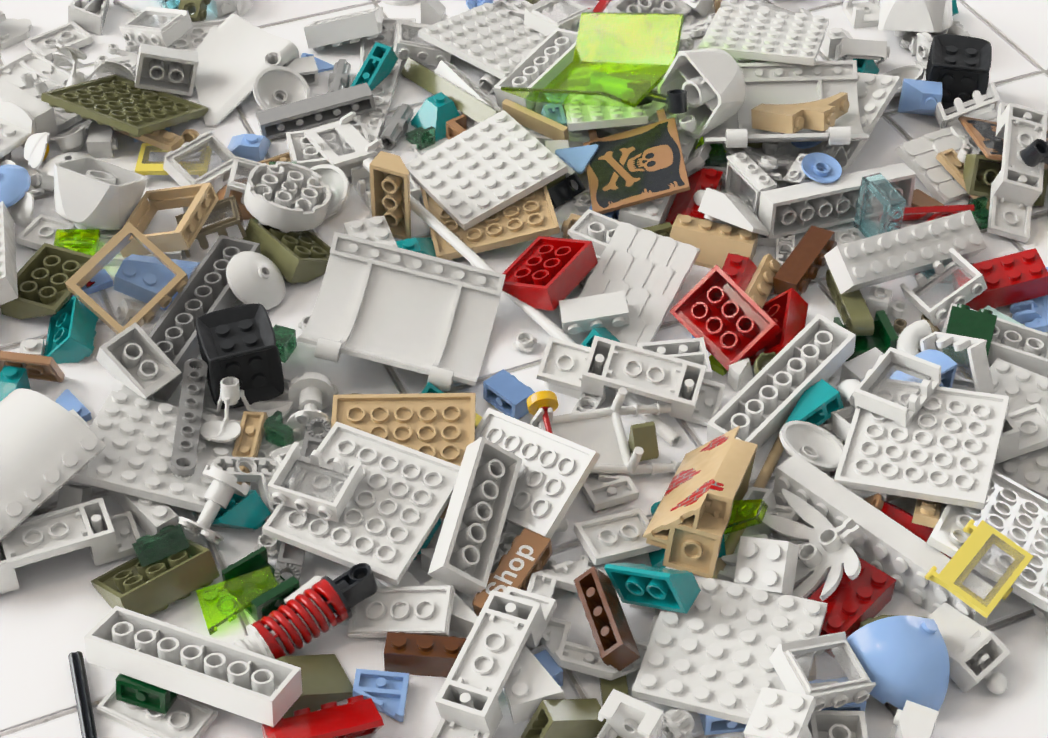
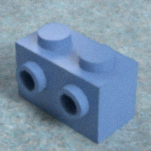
[483,369,535,420]

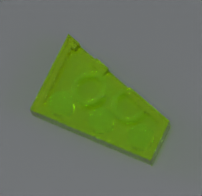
[196,566,276,635]

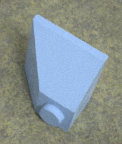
[898,78,943,116]
[222,134,271,162]

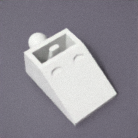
[693,188,769,236]
[927,602,1011,694]

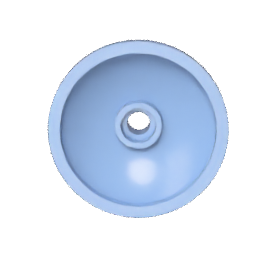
[0,164,31,208]

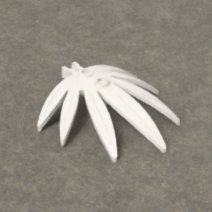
[721,488,864,601]

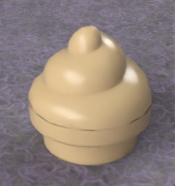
[181,129,199,143]

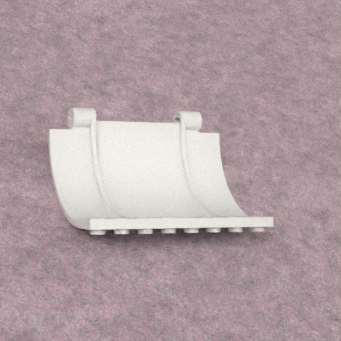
[703,60,869,148]
[297,232,506,391]
[0,388,106,542]

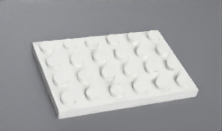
[475,408,600,539]

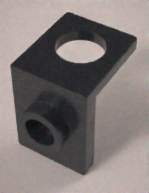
[548,172,586,209]

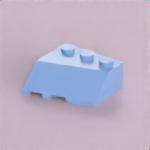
[113,254,201,311]

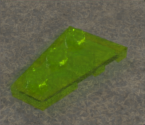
[724,499,768,535]

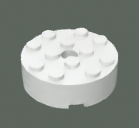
[244,161,331,233]

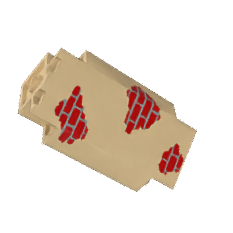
[642,426,758,579]

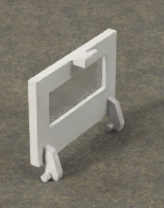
[304,112,384,167]

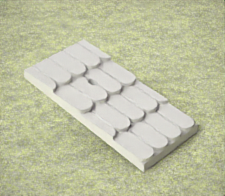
[0,51,83,133]
[895,110,998,205]
[577,222,700,347]

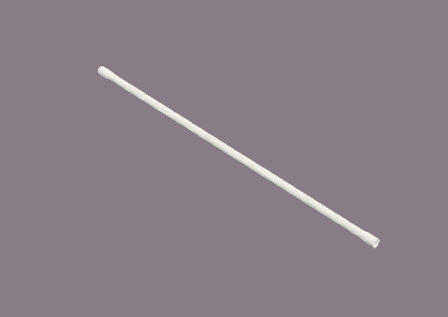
[362,158,681,446]

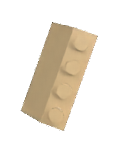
[369,151,411,240]
[670,214,758,269]

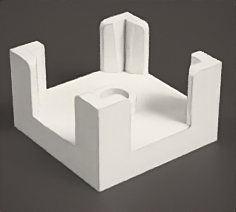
[842,0,881,29]
[597,689,664,738]

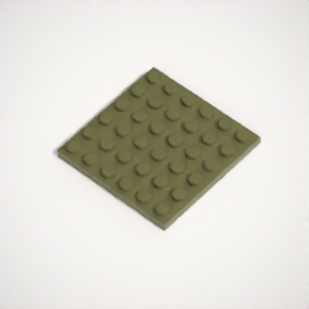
[41,74,208,137]

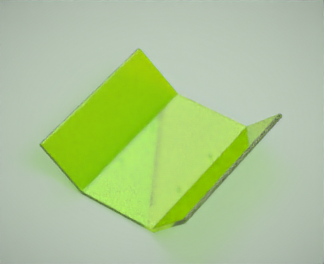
[501,12,684,108]

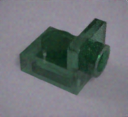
[406,126,435,150]
[968,196,989,230]
[264,410,294,448]

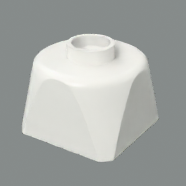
[878,0,953,32]
[657,48,746,139]
[54,156,148,233]

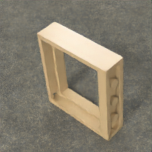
[120,182,219,257]
[65,222,188,335]

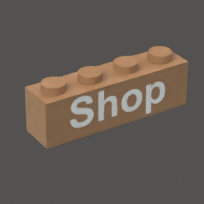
[472,528,553,616]

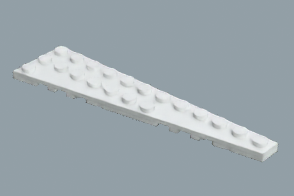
[356,18,416,143]

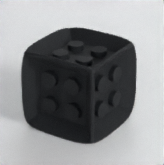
[926,34,992,110]
[196,303,284,409]

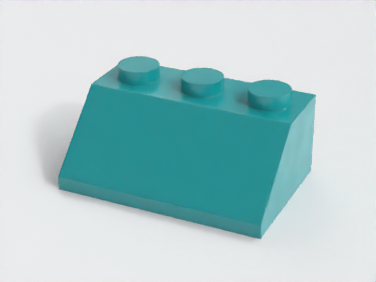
[44,296,99,364]
[604,563,701,614]

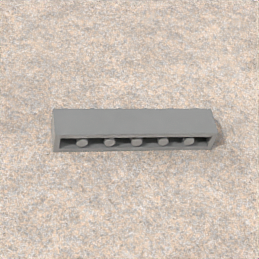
[256,83,376,139]

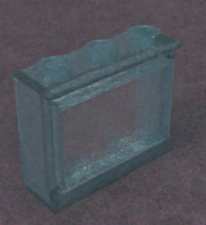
[853,173,906,238]

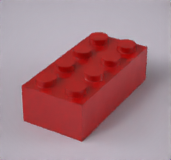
[952,248,1048,311]
[808,557,896,659]

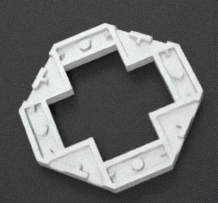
[527,554,661,680]

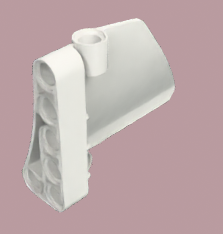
[194,13,300,127]

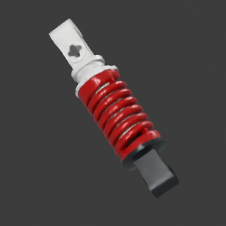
[233,563,378,659]

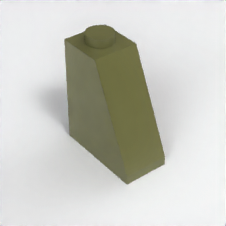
[521,698,606,738]

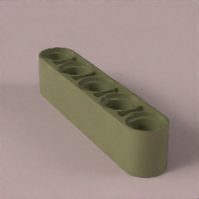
[826,269,874,336]

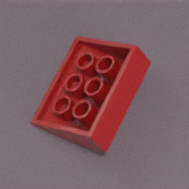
[502,236,598,311]
[669,265,782,371]
[261,695,384,738]

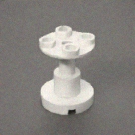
[911,25,970,70]
[286,372,335,441]
[178,465,251,545]

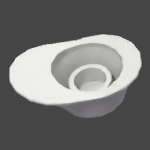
[50,119,94,153]

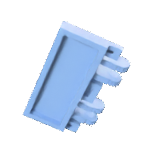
[1009,267,1048,332]

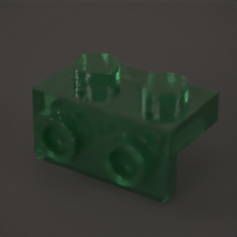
[132,524,189,567]

